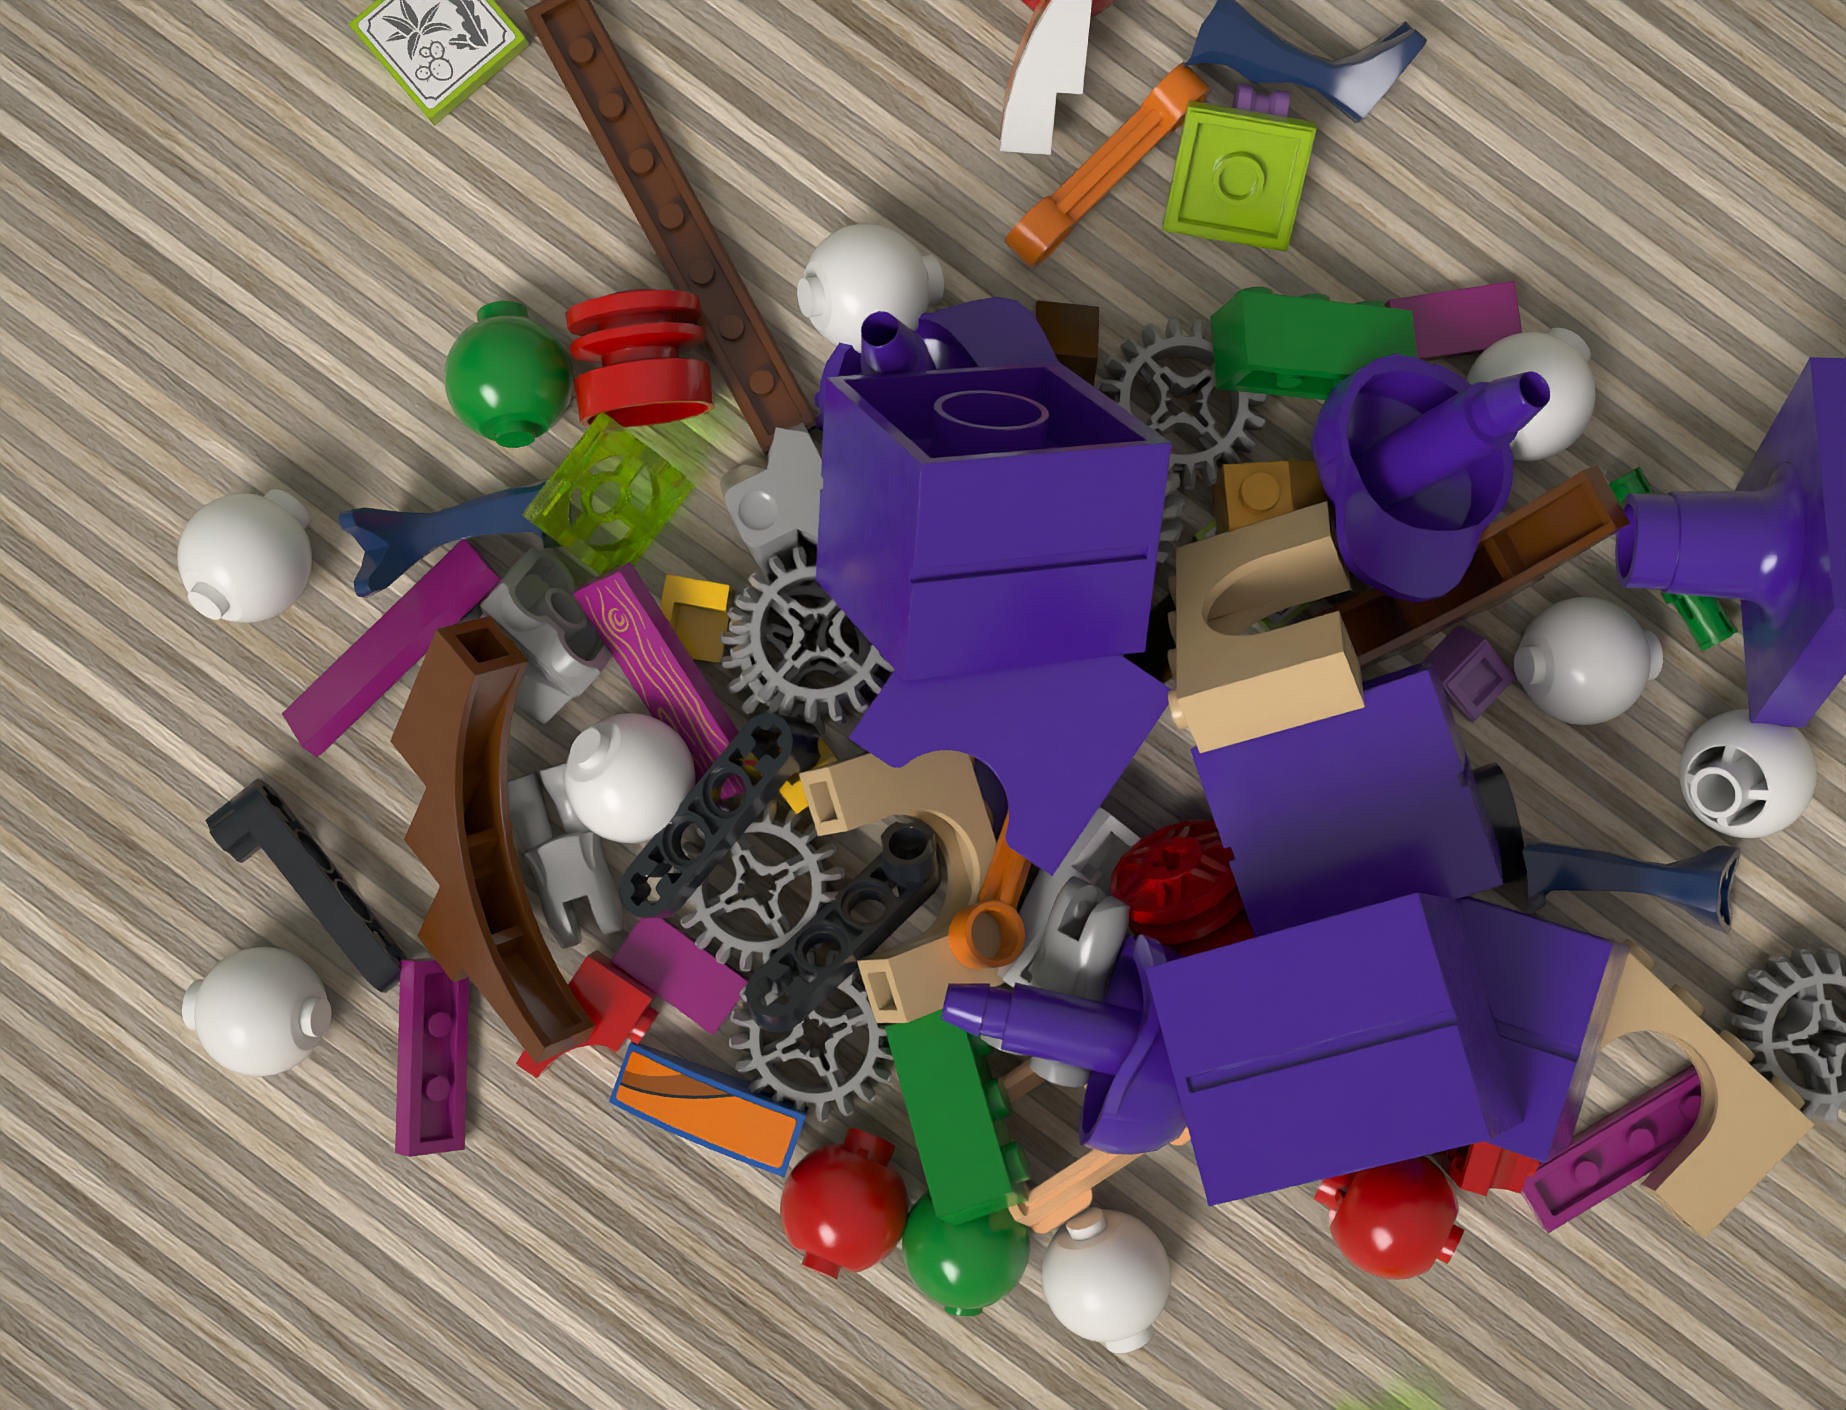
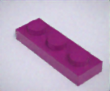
[395,958,469,1157]

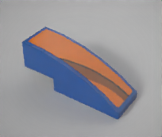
[609,1041,809,1177]

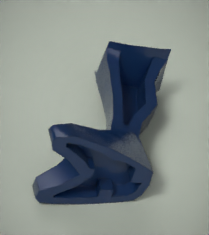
[1184,0,1427,123]
[339,473,574,598]
[1522,838,1740,934]

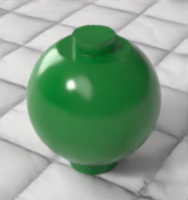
[444,301,574,448]
[902,1190,1030,1316]

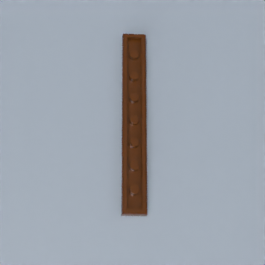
[524,0,817,456]

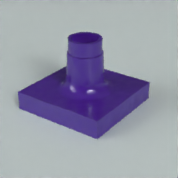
[1615,357,1846,727]

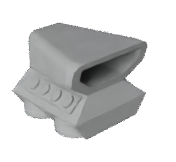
[720,422,823,579]
[459,546,613,724]

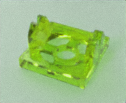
[522,413,695,575]

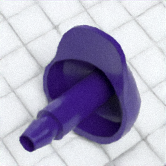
[814,297,1058,445]
[1311,353,1550,602]
[941,935,1187,1155]

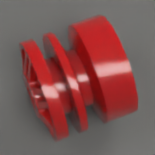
[565,289,715,428]
[1110,820,1255,957]

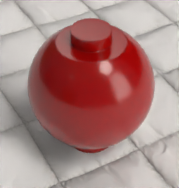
[780,1127,909,1280]
[1313,1156,1465,1280]

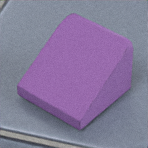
[1422,626,1516,723]

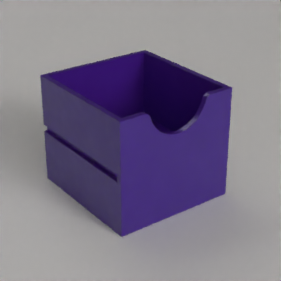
[816,362,1172,681]
[849,655,1172,876]
[1190,659,1503,938]
[1145,892,1524,1206]
[1455,896,1631,1163]

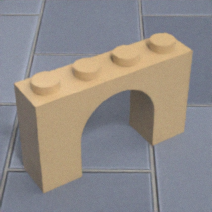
[1168,501,1365,753]
[799,750,1018,1023]
[1598,939,1815,1238]

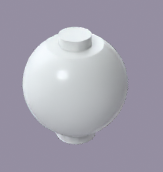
[797,223,944,353]
[1466,328,1596,461]
[177,489,312,623]
[1514,597,1663,725]
[1679,709,1817,838]
[565,713,696,843]
[182,947,332,1077]
[1042,1207,1171,1353]

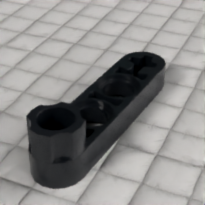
[620,712,821,918]
[205,778,407,993]
[745,820,942,1033]

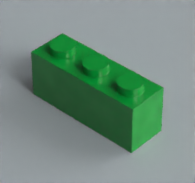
[1210,287,1417,400]
[885,1008,1031,1226]

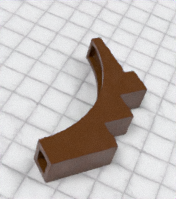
[1301,465,1631,670]
[390,616,595,1064]

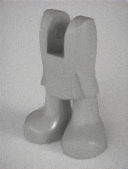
[507,761,624,949]
[980,876,1130,1088]

